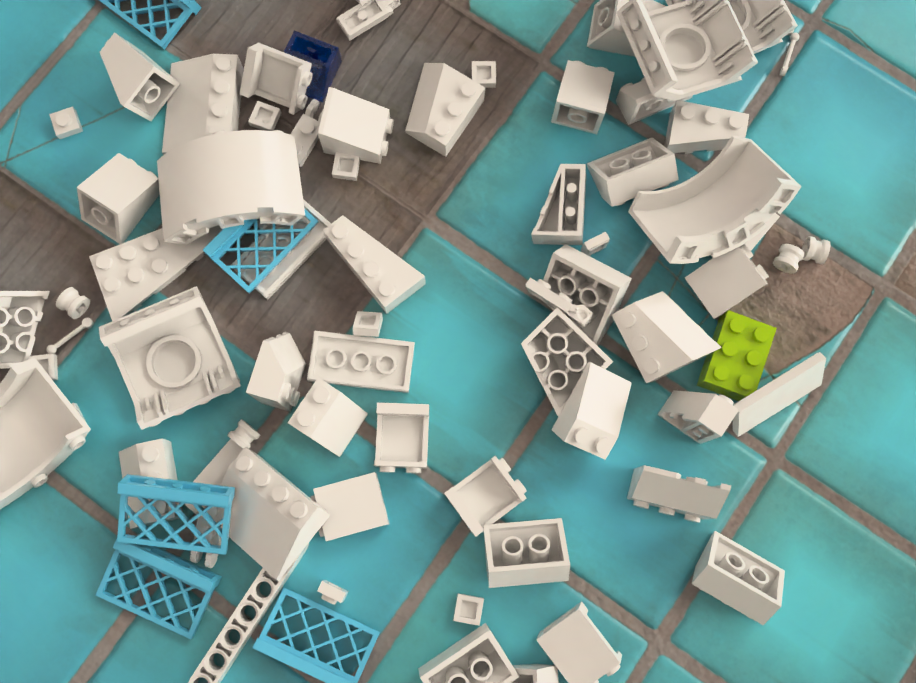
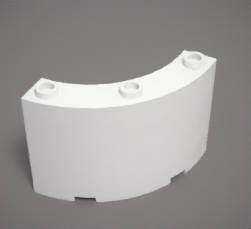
[157,130,305,245]
[628,136,802,264]
[0,358,91,510]

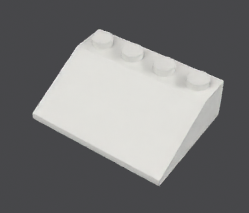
[162,54,244,155]
[220,447,330,581]

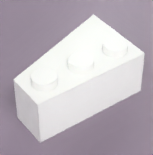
[664,100,749,154]
[531,164,586,245]
[658,390,739,444]

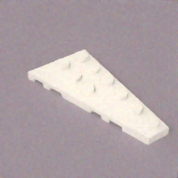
[89,225,223,321]

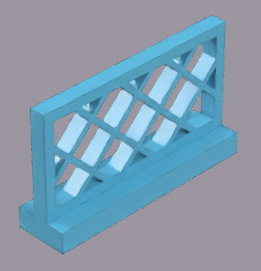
[99,0,201,50]
[203,208,319,294]
[117,474,235,555]
[95,534,222,639]
[253,588,380,683]

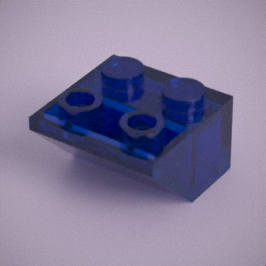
[284,30,342,103]

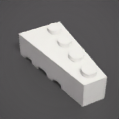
[323,215,426,314]

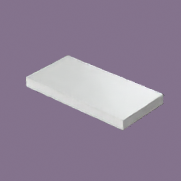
[231,199,331,300]
[307,331,415,393]
[733,352,826,437]

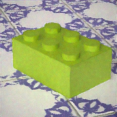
[697,310,777,401]

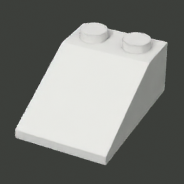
[552,362,631,460]

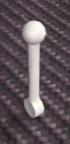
[779,32,799,76]
[46,318,94,354]

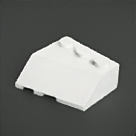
[405,63,485,157]
[543,244,632,346]
[0,291,50,369]
[611,291,722,383]
[521,307,613,417]
[246,332,306,412]
[627,465,731,523]

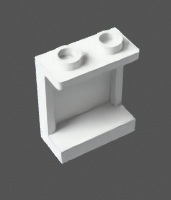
[240,43,312,115]
[685,244,769,319]
[374,403,429,473]
[444,456,527,537]
[311,472,389,541]
[536,601,622,683]

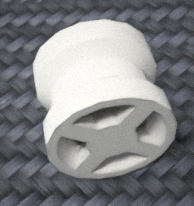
[802,236,830,264]
[773,244,805,274]
[56,287,90,319]
[228,419,261,449]

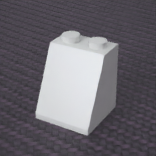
[587,0,666,57]
[100,32,180,121]
[551,60,615,134]
[318,87,394,164]
[77,153,160,244]
[288,378,368,457]

